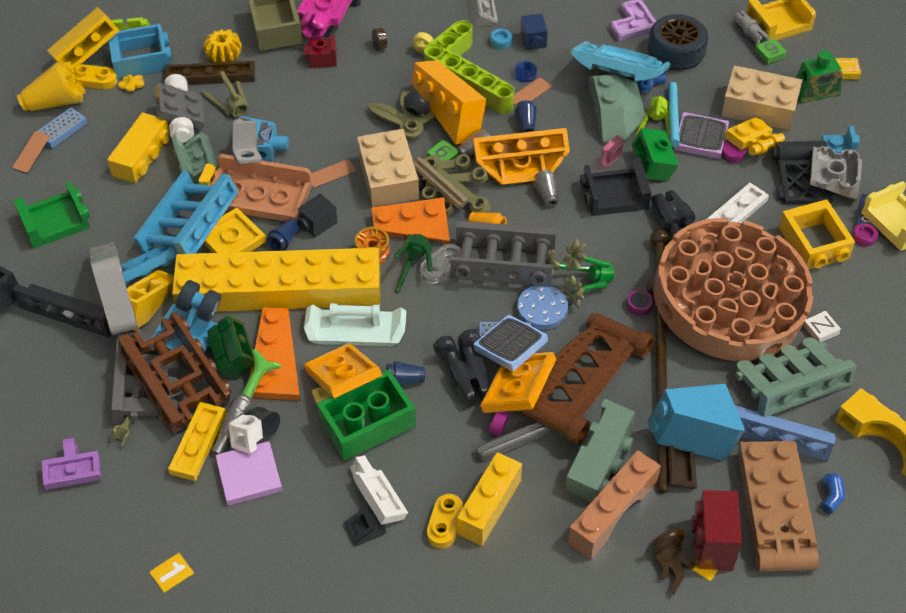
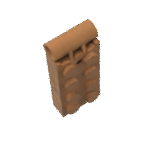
[737,441,819,572]

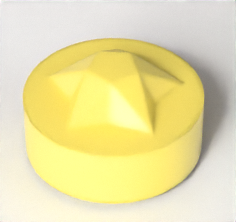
[412,32,434,54]

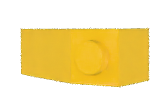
[127,270,174,331]

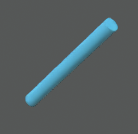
[668,82,680,147]

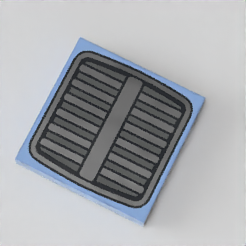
[473,314,548,372]

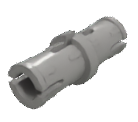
[734,10,769,45]

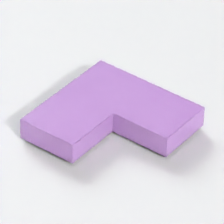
[610,0,656,42]

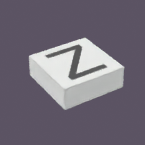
[803,311,841,343]

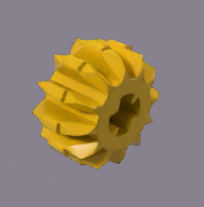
[203,28,242,63]

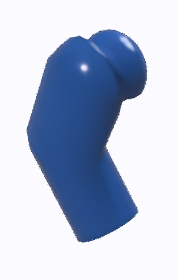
[637,72,666,92]

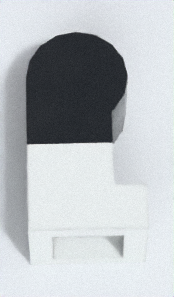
[228,406,280,454]

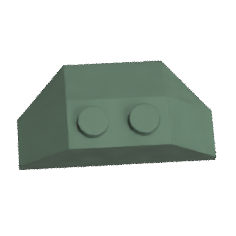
[588,74,645,145]

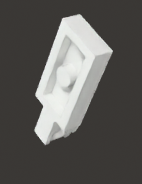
[350,456,408,524]

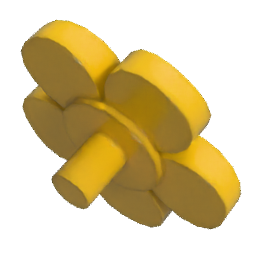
[118,75,144,91]

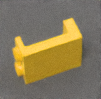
[746,0,816,41]

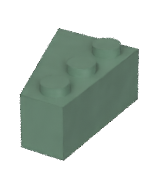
[565,398,635,503]

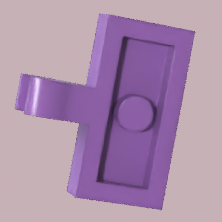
[42,438,102,490]

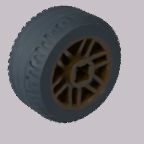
[648,14,708,70]

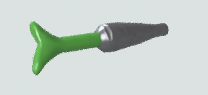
[212,349,281,455]

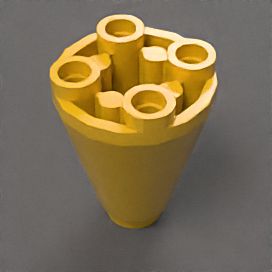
[17,60,86,112]

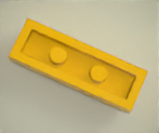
[168,402,226,481]

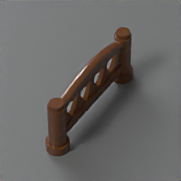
[519,313,655,446]

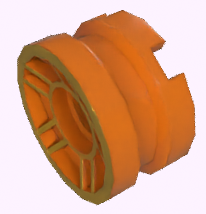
[355,227,390,264]

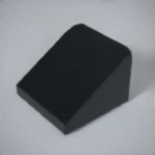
[344,506,387,546]

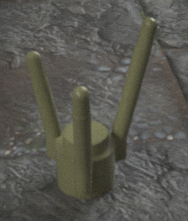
[201,71,250,118]

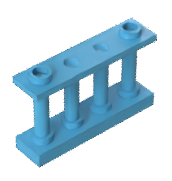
[134,171,239,254]

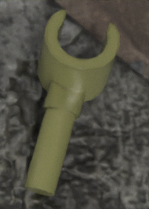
[109,415,132,447]

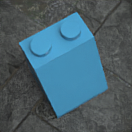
[648,384,745,460]

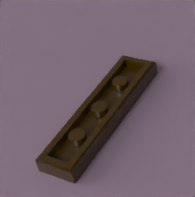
[164,61,255,85]

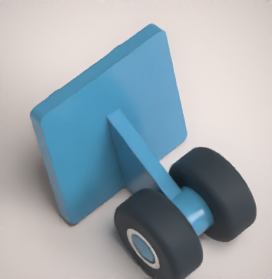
[151,280,221,353]

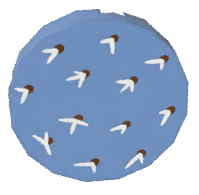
[517,286,568,330]

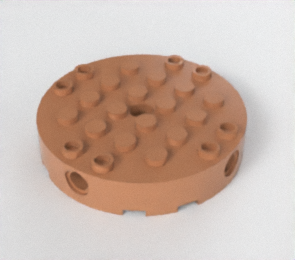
[653,218,814,361]

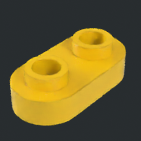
[73,65,118,89]
[427,494,463,549]

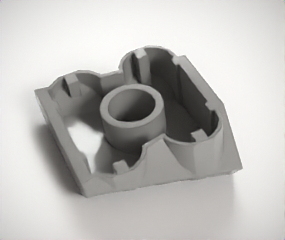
[810,146,862,200]

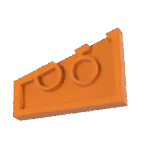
[372,198,450,245]

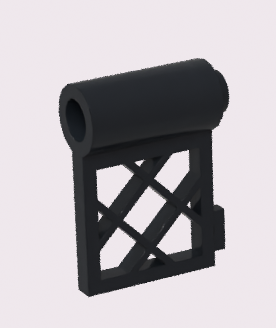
[771,141,834,205]

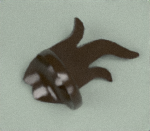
[651,529,697,595]

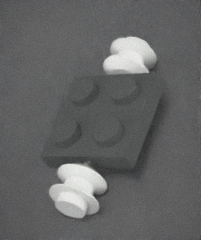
[154,74,205,143]

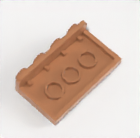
[211,154,312,222]

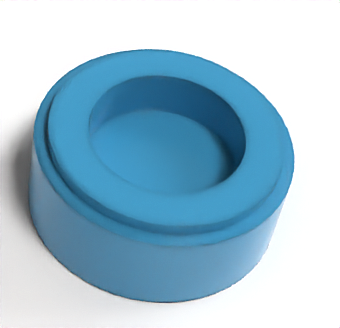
[490,29,512,49]

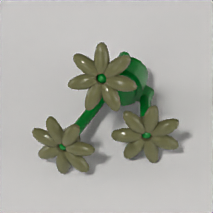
[545,239,615,308]

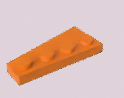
[249,307,301,401]

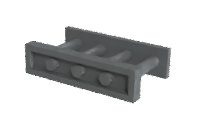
[450,221,556,287]

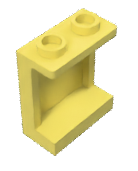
[861,181,906,251]

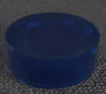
[515,61,537,83]

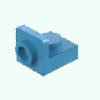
[821,126,860,154]

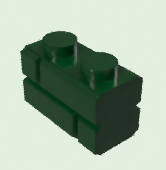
[207,315,254,380]

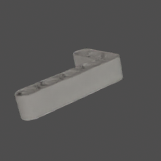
[90,242,138,335]

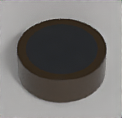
[372,27,387,51]

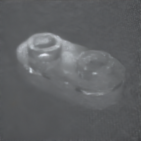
[420,244,461,284]

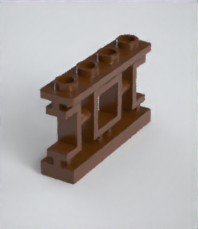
[118,311,231,435]

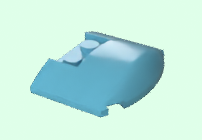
[571,42,670,81]

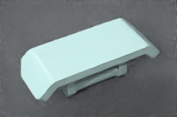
[304,303,406,347]

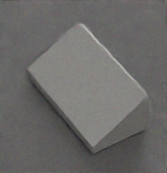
[467,0,498,27]

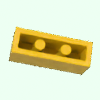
[47,7,120,70]
[107,112,171,184]
[457,452,522,546]

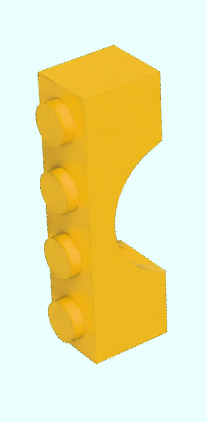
[835,388,906,476]

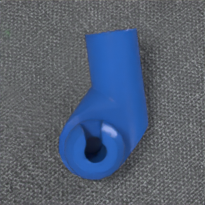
[821,473,846,514]

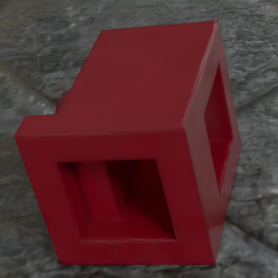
[304,35,337,68]

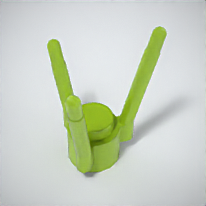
[634,96,674,148]

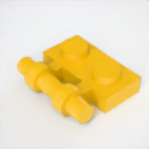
[724,117,785,156]

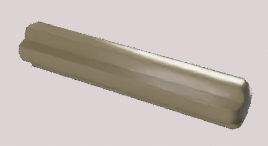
[414,157,468,209]

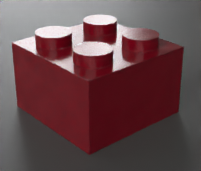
[691,490,742,571]

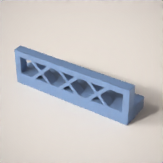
[735,405,836,462]

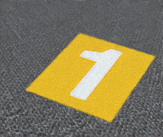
[150,553,194,593]

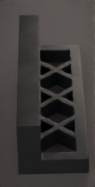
[12,284,111,338]

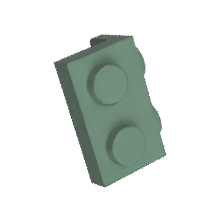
[172,132,219,183]

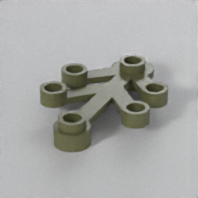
[422,154,491,216]

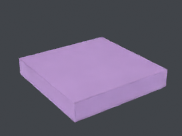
[216,441,283,506]

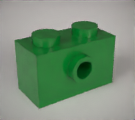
[631,128,678,181]

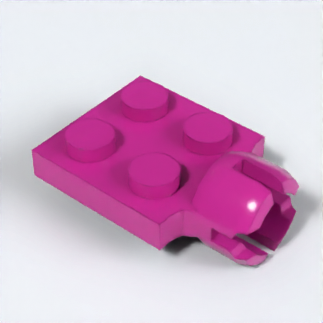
[297,0,352,39]

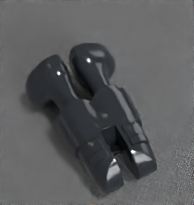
[651,189,696,242]
[433,329,490,405]

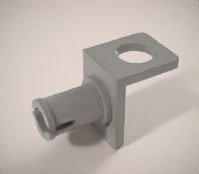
[231,119,261,164]

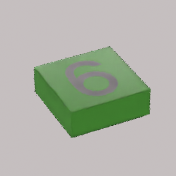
[755,38,787,64]
[427,140,460,161]

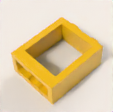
[779,200,855,270]

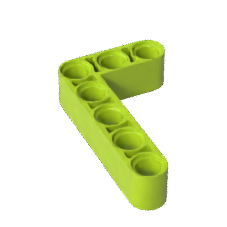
[424,20,514,114]

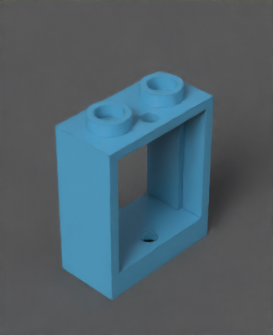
[109,24,172,79]

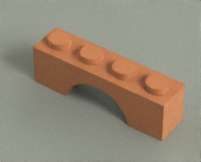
[568,450,661,560]

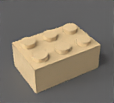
[722,66,802,131]
[357,129,419,207]

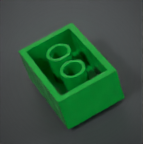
[317,369,416,461]

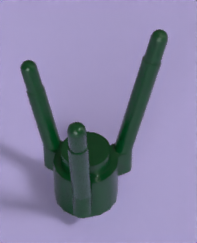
[394,234,433,293]

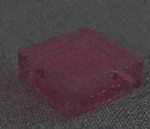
[601,135,623,168]

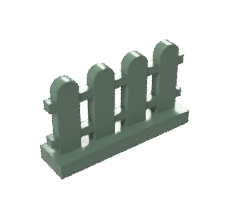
[735,337,857,417]

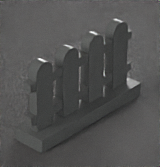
[111,329,180,425]

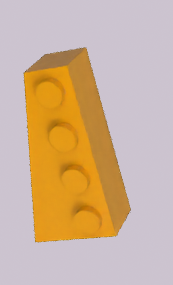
[411,60,486,144]

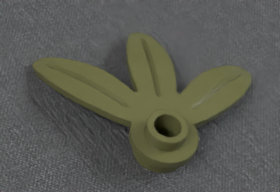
[368,90,436,140]

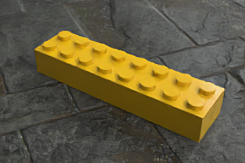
[172,248,381,312]

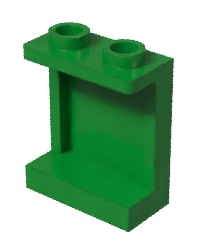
[13,181,91,249]

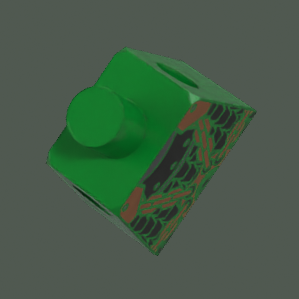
[796,50,842,104]

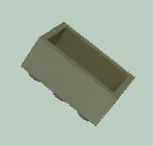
[247,0,302,51]

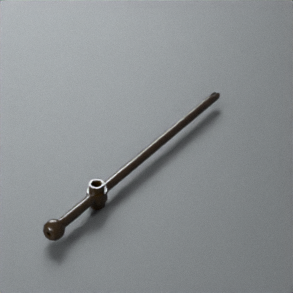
[647,229,669,493]

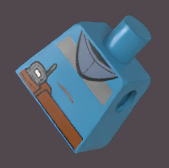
[231,116,289,162]

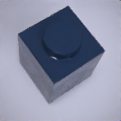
[520,13,548,50]

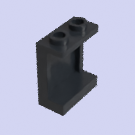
[580,158,651,216]

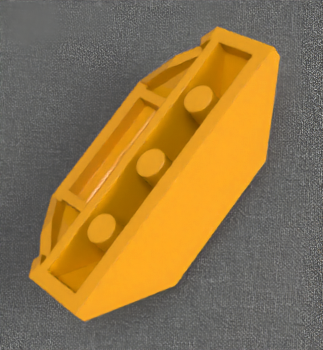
[473,128,570,185]

